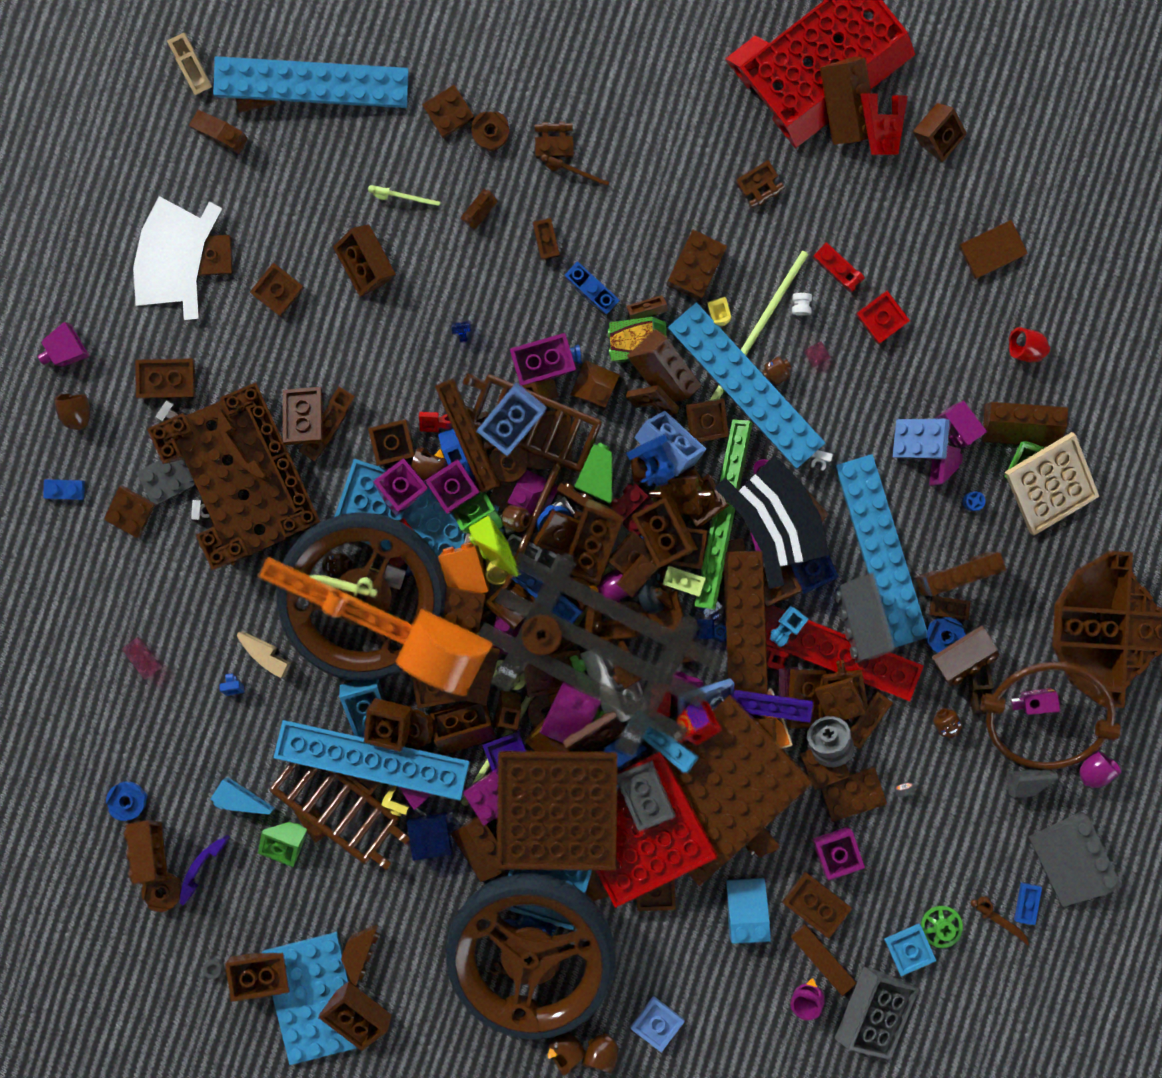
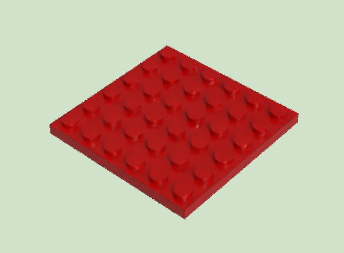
[596,751,718,908]

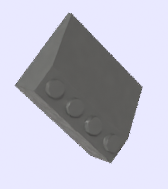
[834,573,895,663]
[1029,812,1122,907]
[835,967,919,1059]

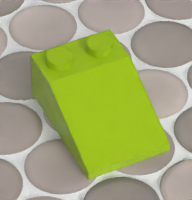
[469,515,519,577]

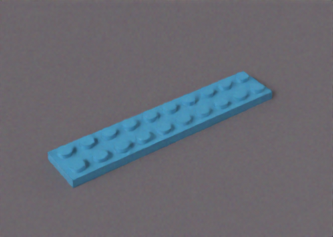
[213,56,408,108]
[668,302,825,469]
[835,454,927,648]
[273,720,470,800]

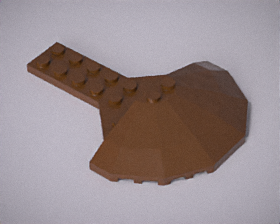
[1052,551,1162,708]

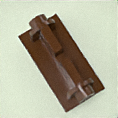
[460,189,499,230]

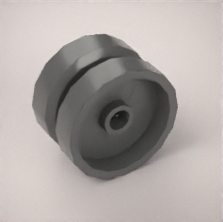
[808,716,854,767]

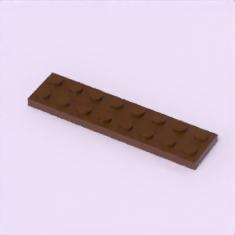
[724,551,768,695]

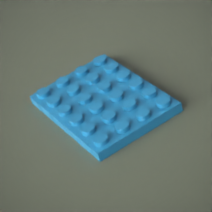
[262,932,357,1065]

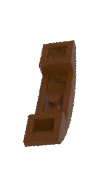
[299,386,356,461]
[218,412,269,479]

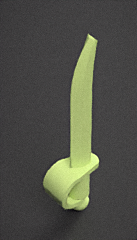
[368,185,440,206]
[310,575,377,597]

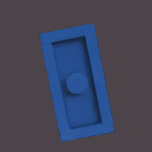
[43,479,85,500]
[1014,882,1042,925]

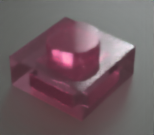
[804,341,831,368]

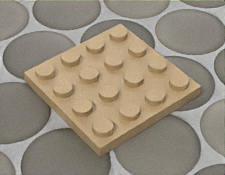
[1005,432,1100,536]

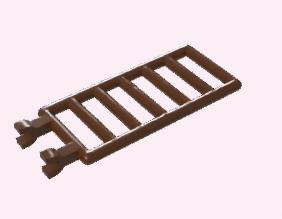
[462,373,602,472]
[269,762,411,870]

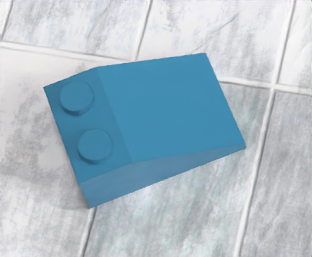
[339,679,386,738]
[726,878,771,944]

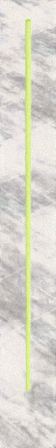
[461,251,809,806]

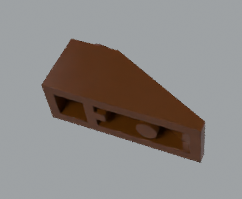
[189,110,248,155]

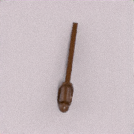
[541,154,609,186]
[970,896,1029,946]

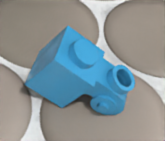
[769,607,808,647]

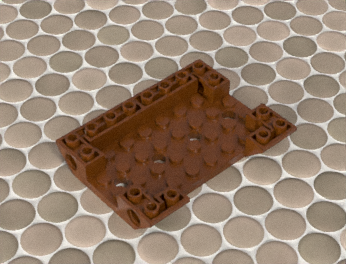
[147,382,320,570]

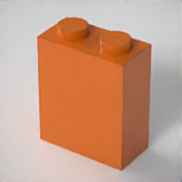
[438,542,491,593]

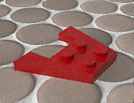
[861,93,908,155]

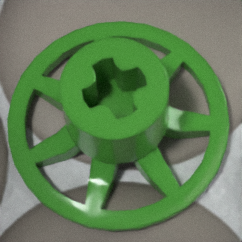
[921,906,963,948]

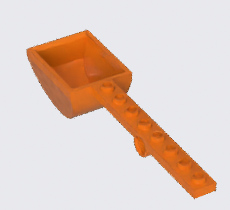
[259,557,492,696]

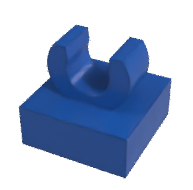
[220,673,245,696]

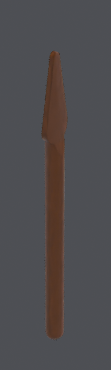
[503,463,561,591]

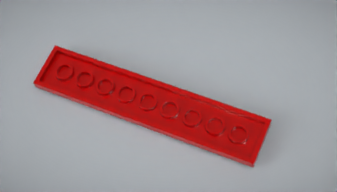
[765,605,924,701]

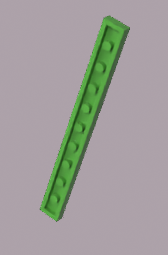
[695,419,753,610]

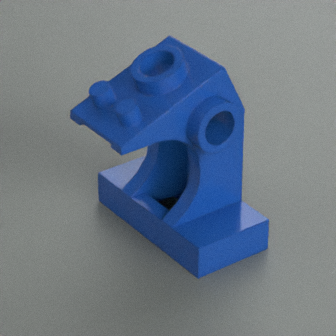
[626,434,674,486]

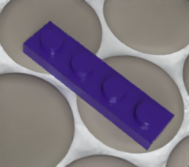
[734,690,813,722]

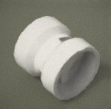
[792,293,812,315]

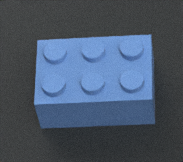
[477,382,547,456]
[634,411,706,476]

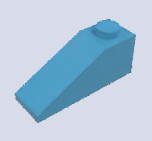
[210,777,275,815]

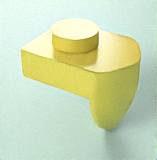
[707,297,731,326]
[381,785,410,817]

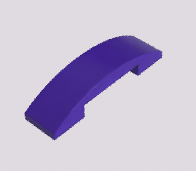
[180,835,230,906]

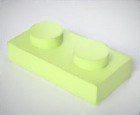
[663,566,705,597]

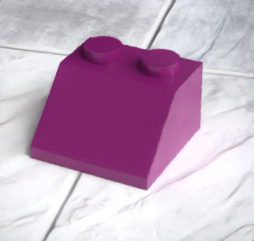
[425,459,480,514]

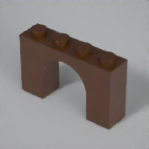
[915,552,1006,596]

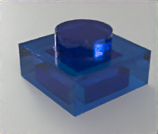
[693,619,715,639]

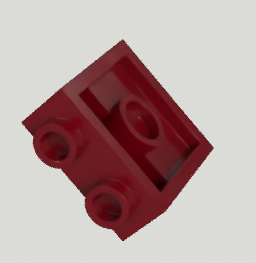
[609,483,655,536]

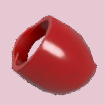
[1009,327,1050,362]

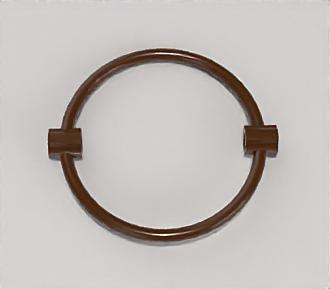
[980,662,1121,770]

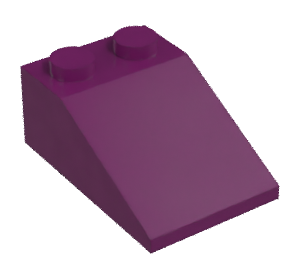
[510,333,576,386]
[540,680,601,743]

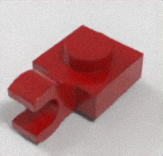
[419,412,452,432]

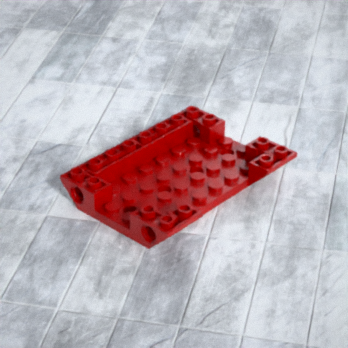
[725,0,915,149]

